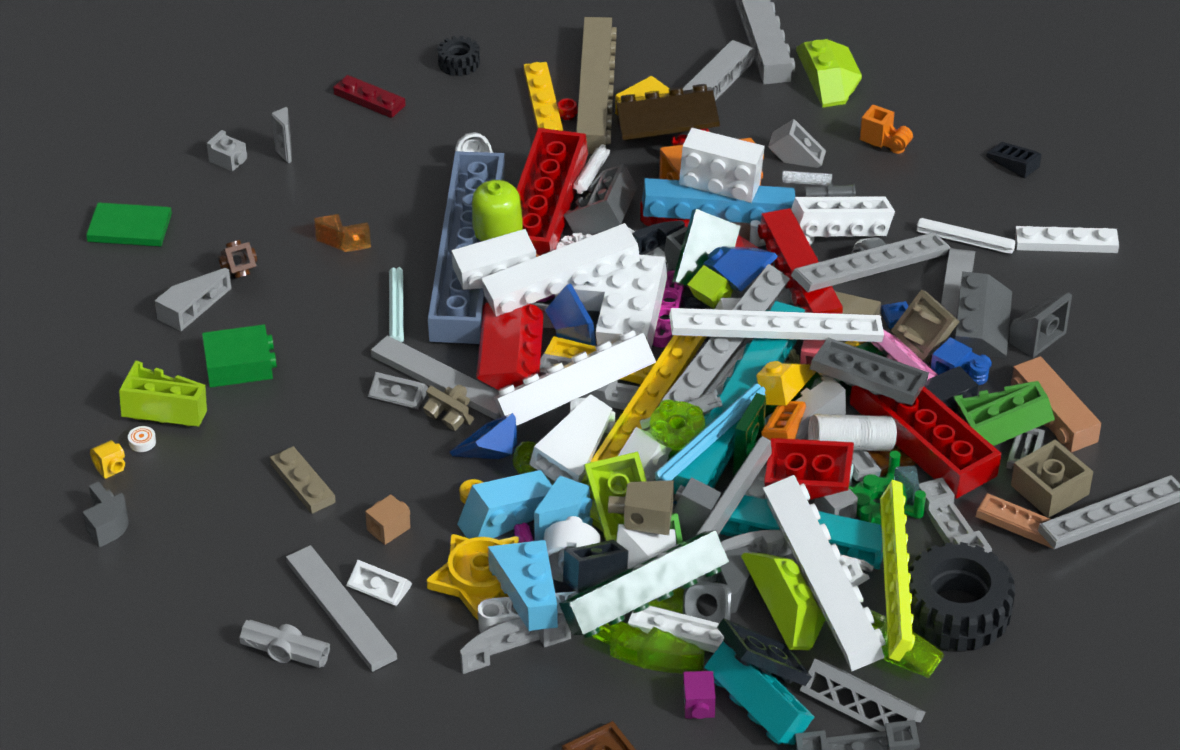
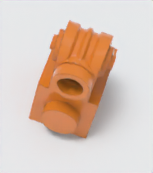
[860,105,913,154]

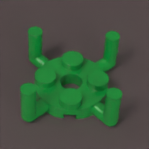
[849,451,926,525]

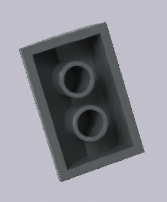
[955,271,1012,359]

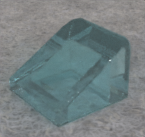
[894,466,919,505]

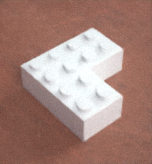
[555,255,667,349]

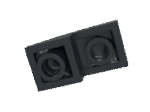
[632,220,685,255]

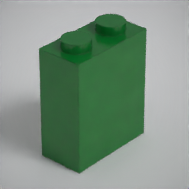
[202,324,277,388]

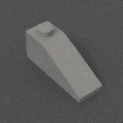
[155,268,231,331]

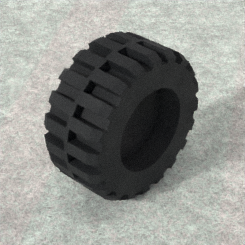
[908,542,1015,652]

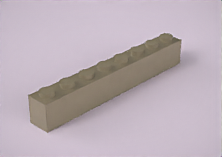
[577,17,617,154]

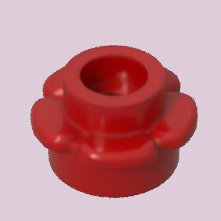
[558,98,578,120]

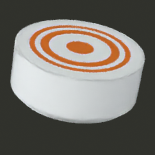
[128,426,156,452]

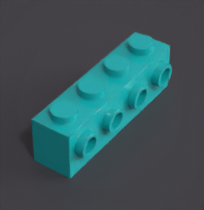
[704,642,815,745]

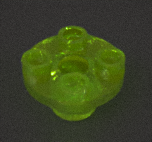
[650,399,705,451]

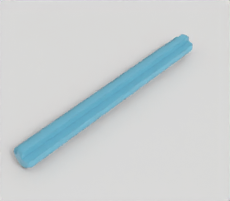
[655,384,766,481]

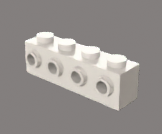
[791,197,895,237]

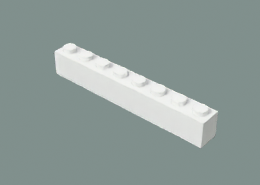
[763,475,886,671]

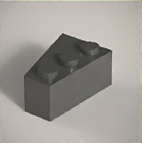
[564,163,637,235]

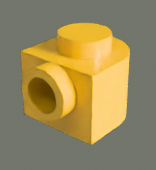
[90,440,125,479]

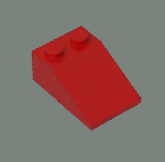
[764,438,854,501]

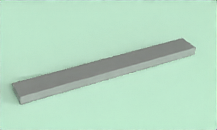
[791,232,951,292]

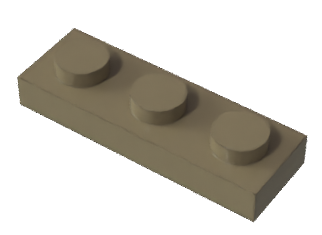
[270,446,336,514]

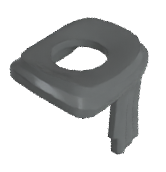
[683,582,732,623]

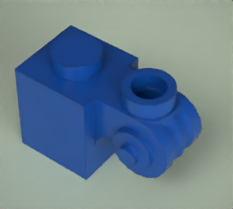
[931,337,992,385]

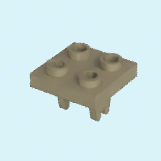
[891,290,960,363]

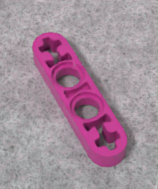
[652,271,685,348]

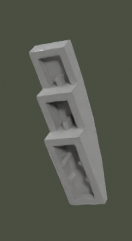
[539,354,639,410]

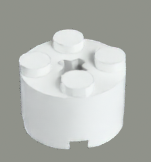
[544,516,601,582]

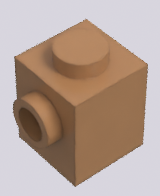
[365,495,410,545]

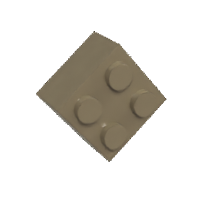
[1011,439,1093,518]

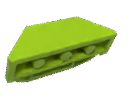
[796,39,862,108]
[741,552,826,650]

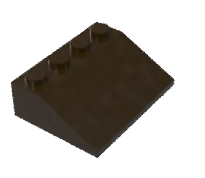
[616,84,720,140]

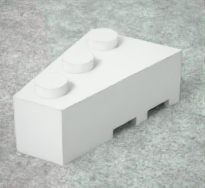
[452,229,536,290]

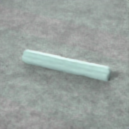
[389,267,404,342]

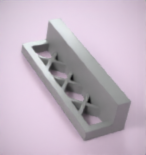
[800,659,926,731]

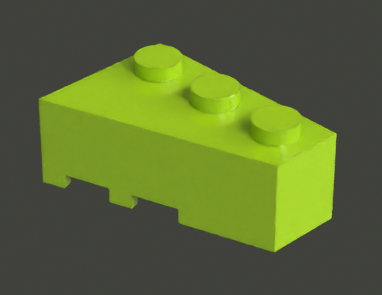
[119,361,207,426]

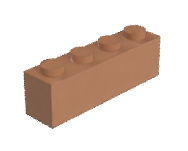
[1011,356,1101,453]

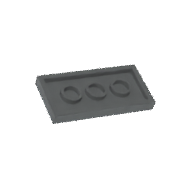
[810,338,929,405]

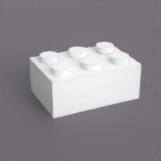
[679,128,765,203]

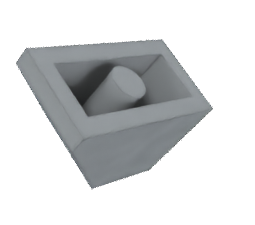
[768,119,826,168]

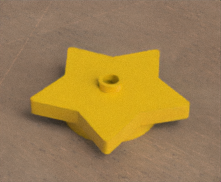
[427,534,519,619]

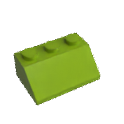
[584,452,647,541]

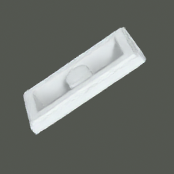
[346,560,412,606]

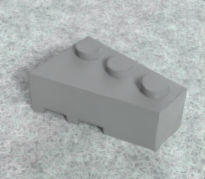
[765,376,846,440]

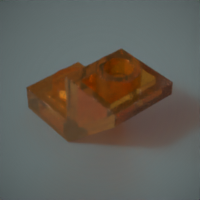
[314,214,371,252]

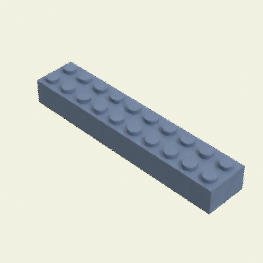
[428,151,505,344]

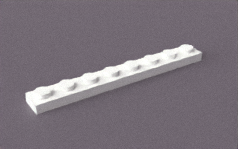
[669,308,884,342]

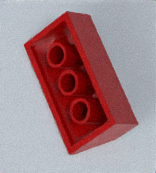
[476,303,544,390]

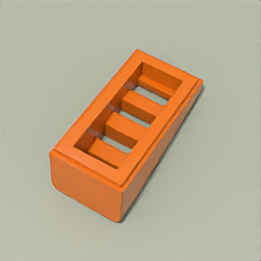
[761,401,806,440]

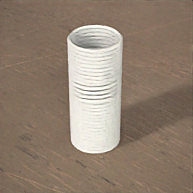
[808,414,897,451]

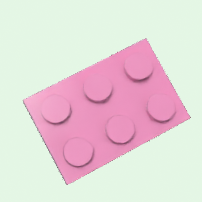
[871,329,938,380]

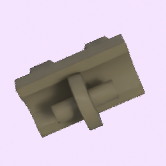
[423,384,474,431]

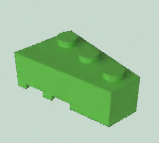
[954,381,1055,446]

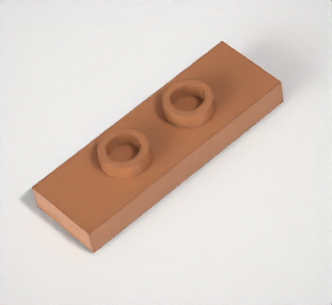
[975,493,1054,549]

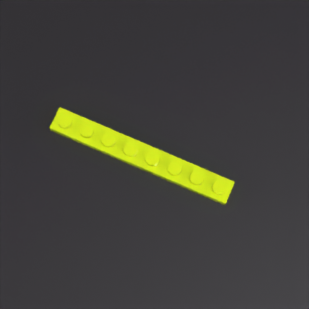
[880,480,915,662]

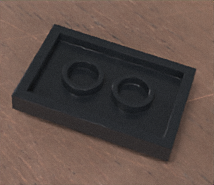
[717,618,812,686]

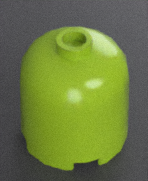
[472,180,523,241]

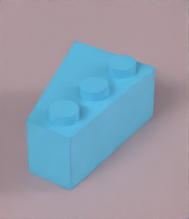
[457,470,553,539]
[488,540,558,631]

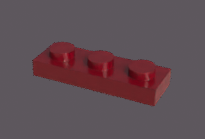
[333,75,406,118]

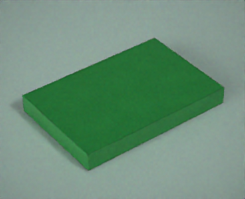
[86,203,172,247]

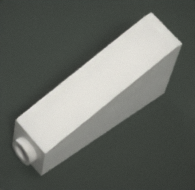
[529,394,612,483]

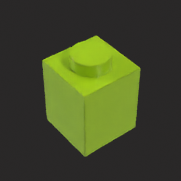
[687,265,733,309]

